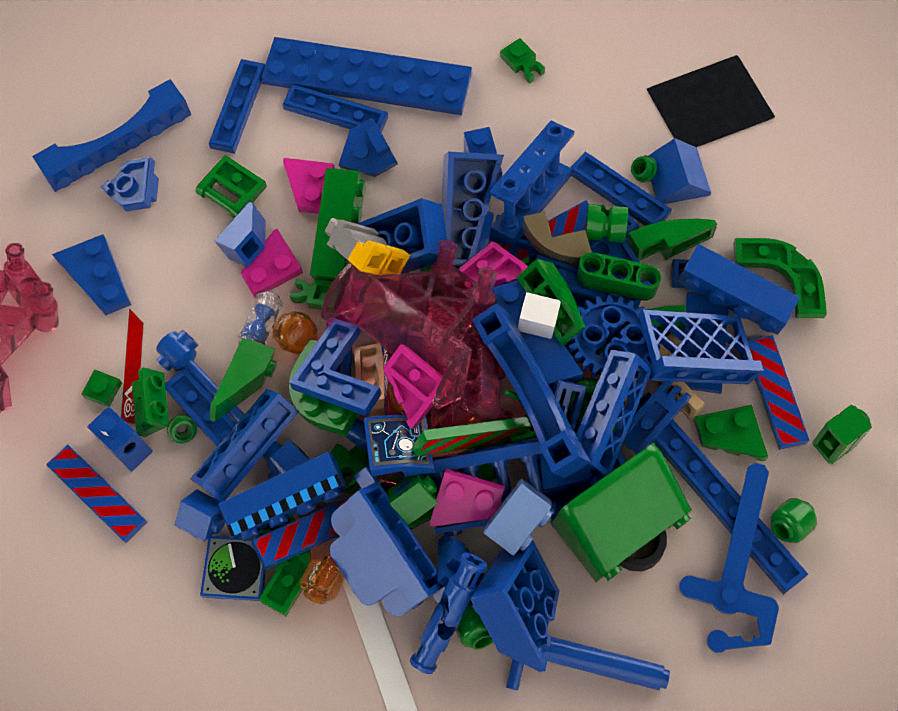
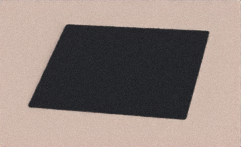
[647,55,775,147]

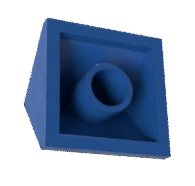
[648,138,711,204]

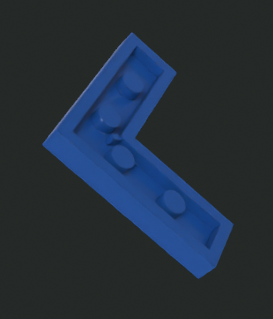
[289,318,382,416]

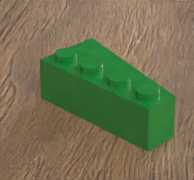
[310,168,366,284]

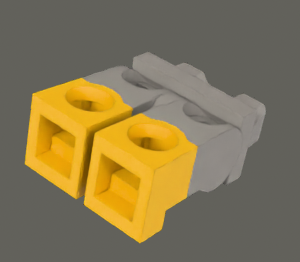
[325,218,410,280]

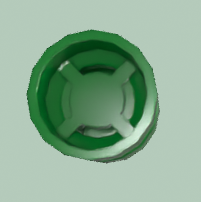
[585,204,628,243]

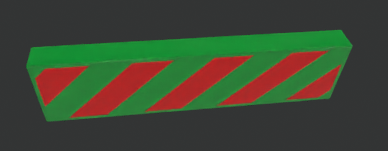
[412,417,531,456]

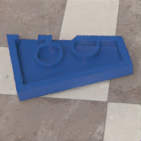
[52,234,131,316]

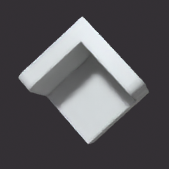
[518,292,561,339]

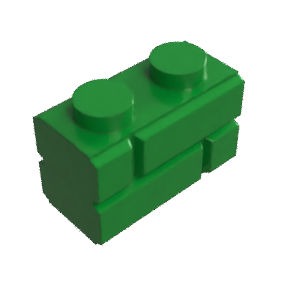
[813,405,872,464]

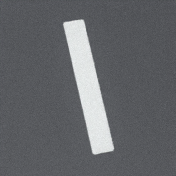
[339,570,418,711]

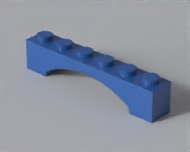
[32,79,191,192]
[472,303,591,478]

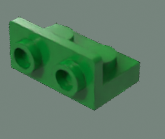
[132,367,169,437]

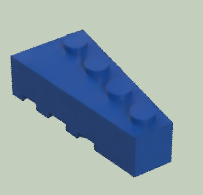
[439,151,504,266]
[493,280,583,392]

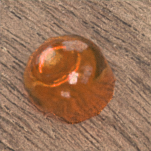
[272,311,318,354]

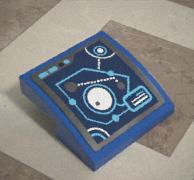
[364,415,435,477]

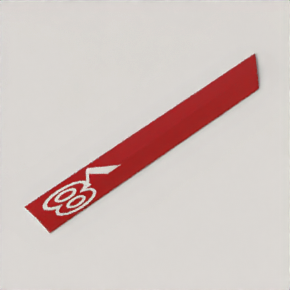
[121,308,144,424]

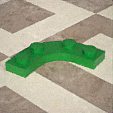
[733,238,827,319]
[289,339,359,436]
[259,515,311,617]

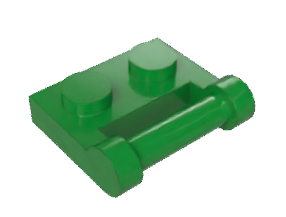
[195,155,267,218]

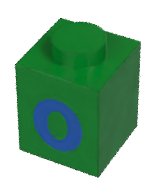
[388,474,438,525]

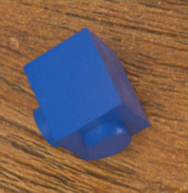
[174,489,225,541]

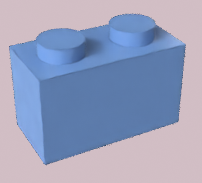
[483,478,553,556]

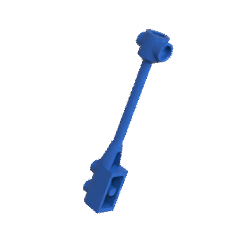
[156,329,311,479]

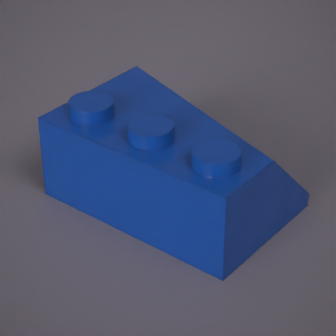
[470,540,559,672]

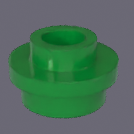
[631,155,657,183]
[167,415,197,444]

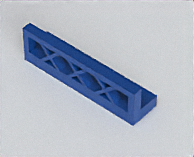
[576,350,652,477]
[190,389,299,503]

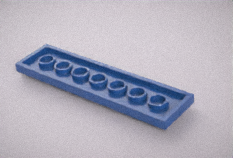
[261,37,472,115]

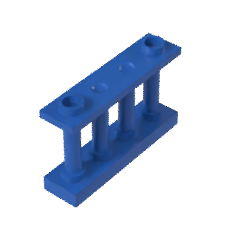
[490,120,574,246]
[423,438,557,537]

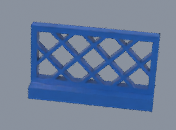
[639,310,764,385]

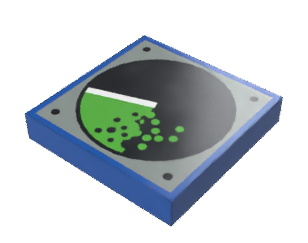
[200,536,266,601]

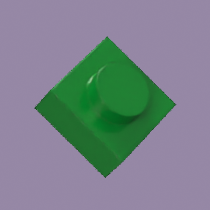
[81,369,122,407]

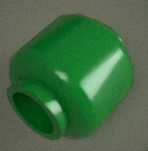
[771,498,817,543]
[455,601,493,650]

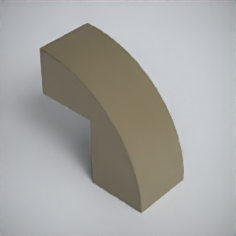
[522,211,591,266]

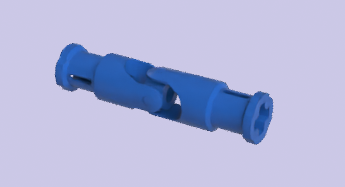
[410,552,487,674]

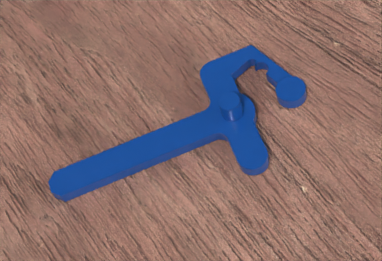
[679,463,779,653]

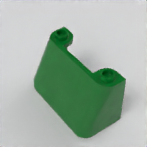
[551,443,692,582]

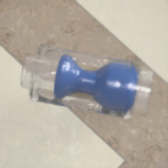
[238,291,283,345]

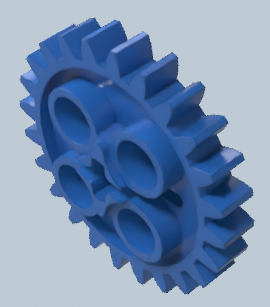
[567,295,660,379]

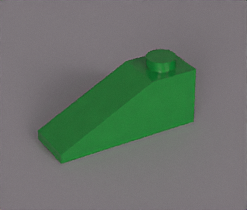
[516,259,586,346]
[209,338,277,422]

